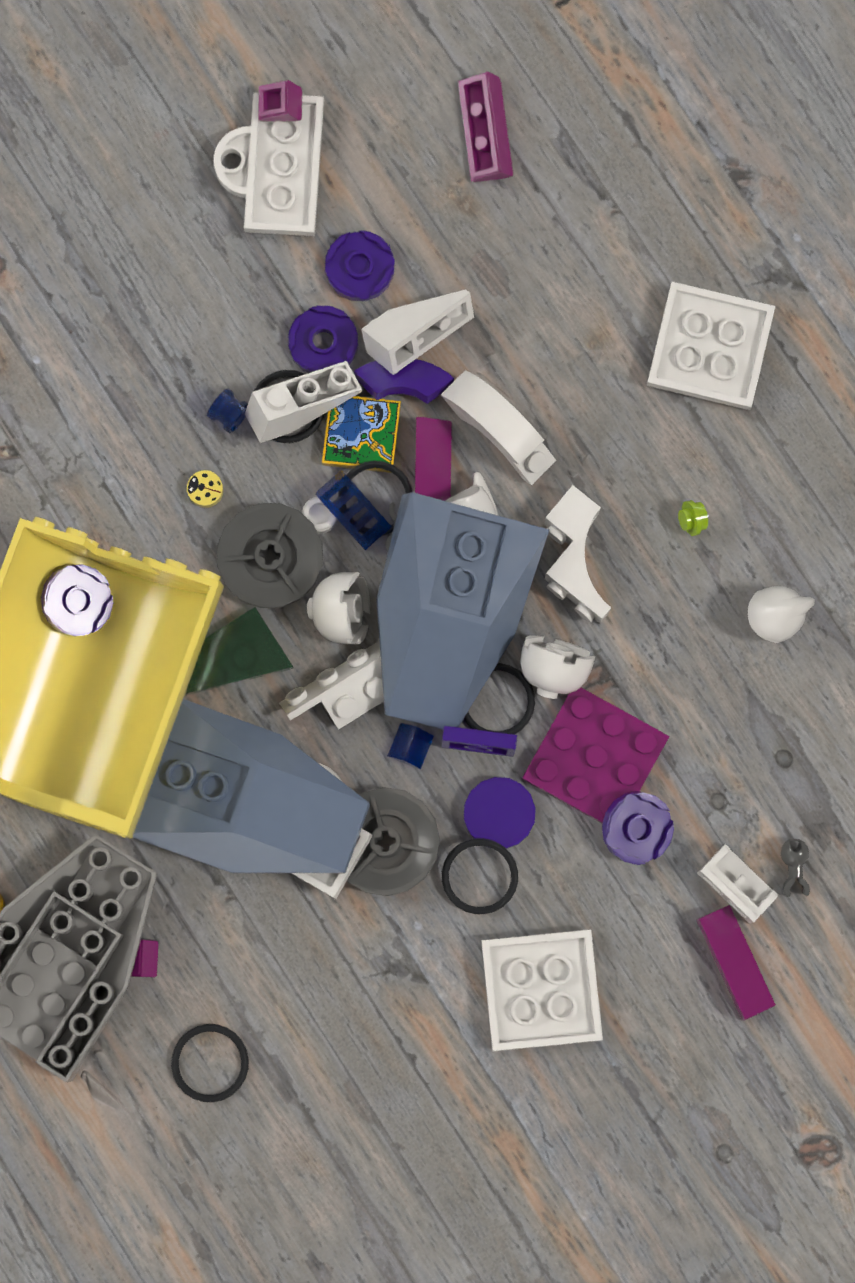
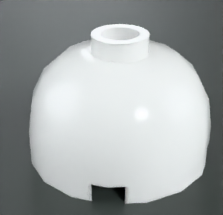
[307,572,370,644]
[520,636,595,699]

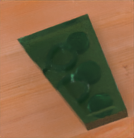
[184,607,294,696]

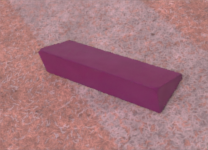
[458,71,513,182]
[415,417,452,501]
[696,905,776,1020]

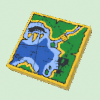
[322,396,401,473]

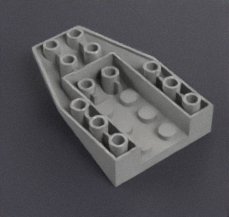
[0,834,158,1082]

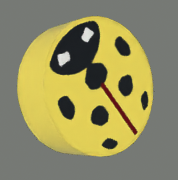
[187,470,223,508]

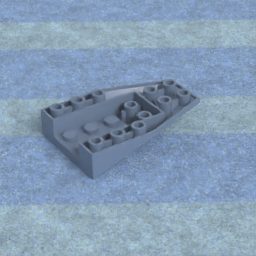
[376,492,549,730]
[132,699,370,873]

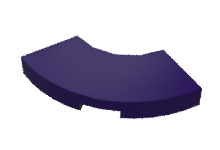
[354,359,454,404]

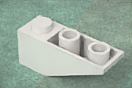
[245,361,362,443]

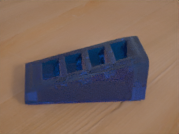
[315,470,392,550]

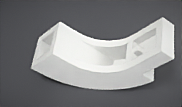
[441,370,556,485]

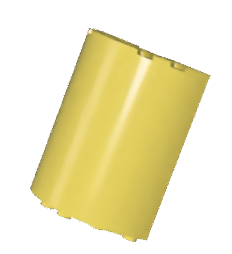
[0,517,224,839]

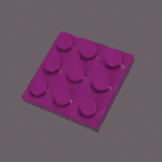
[522,687,670,824]

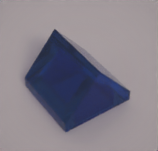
[387,723,434,770]

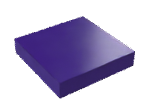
[442,726,517,757]

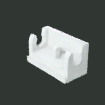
[697,844,778,924]

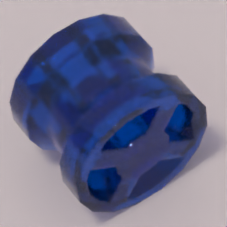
[207,388,248,434]

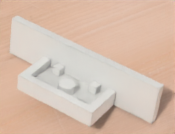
[279,638,384,730]

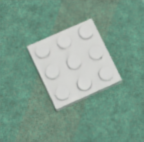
[646,282,775,410]
[481,930,603,1051]

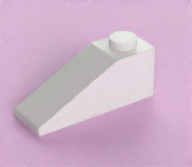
[362,289,474,375]

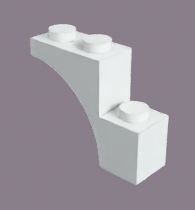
[544,485,611,624]

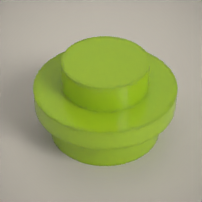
[678,500,708,536]

